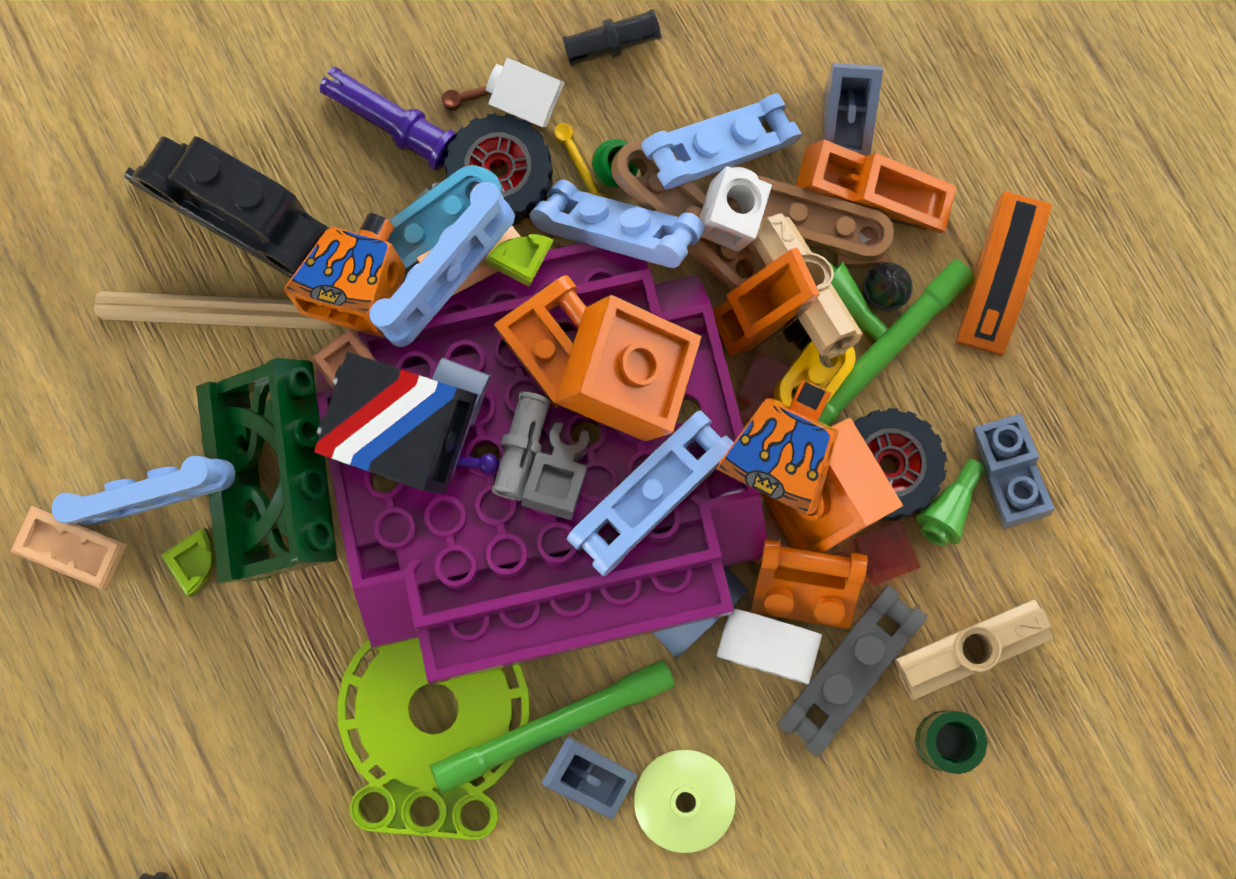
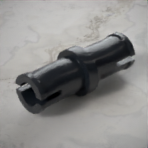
[562,9,662,67]

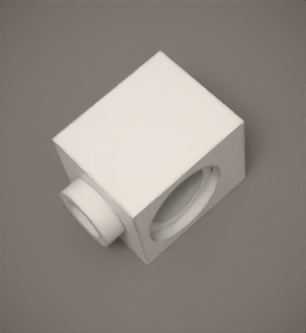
[486,58,565,127]
[699,166,772,252]

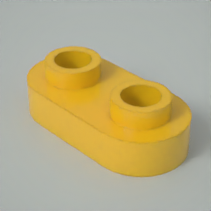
[774,340,855,406]

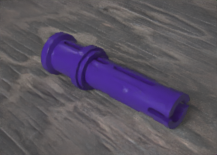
[320,66,457,171]

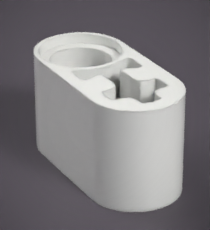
[716,609,822,684]

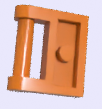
[494,275,586,409]
[750,539,868,629]

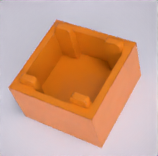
[555,295,702,442]
[760,417,903,553]

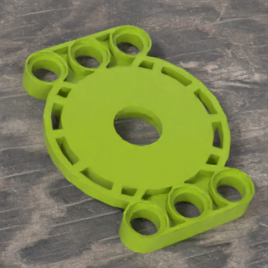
[337,638,530,840]

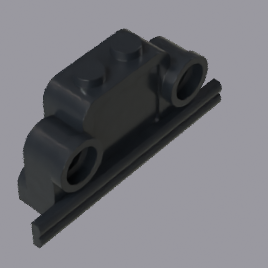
[124,136,329,278]

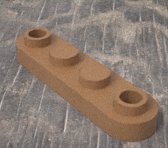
[611,140,766,291]
[704,171,894,262]

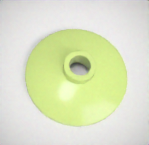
[634,749,735,853]

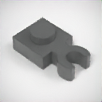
[521,423,589,520]

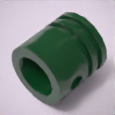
[915,710,988,774]

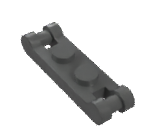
[776,584,928,757]

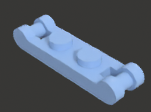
[640,93,802,190]
[530,180,705,268]
[369,182,515,347]
[567,410,734,576]
[52,456,235,525]

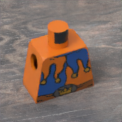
[284,213,405,338]
[717,379,839,515]

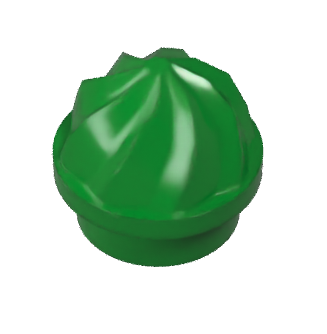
[592,139,639,188]

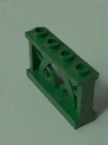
[196,358,337,583]

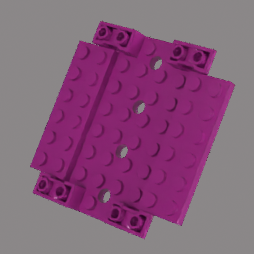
[316,242,767,684]

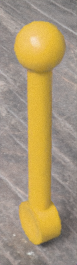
[554,123,608,198]

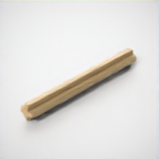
[94,291,336,330]

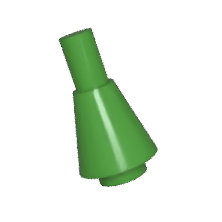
[829,261,888,341]
[916,459,985,546]

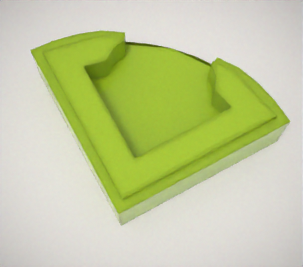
[485,234,554,287]
[161,528,215,597]

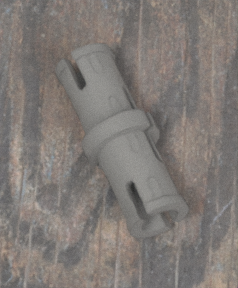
[491,392,551,501]

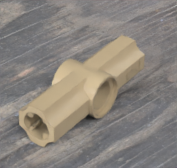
[752,213,863,359]
[894,599,1053,700]

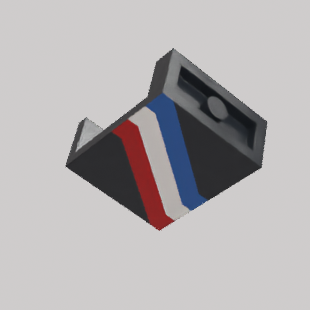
[314,352,478,495]

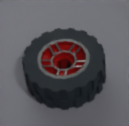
[444,113,553,226]
[854,408,947,521]

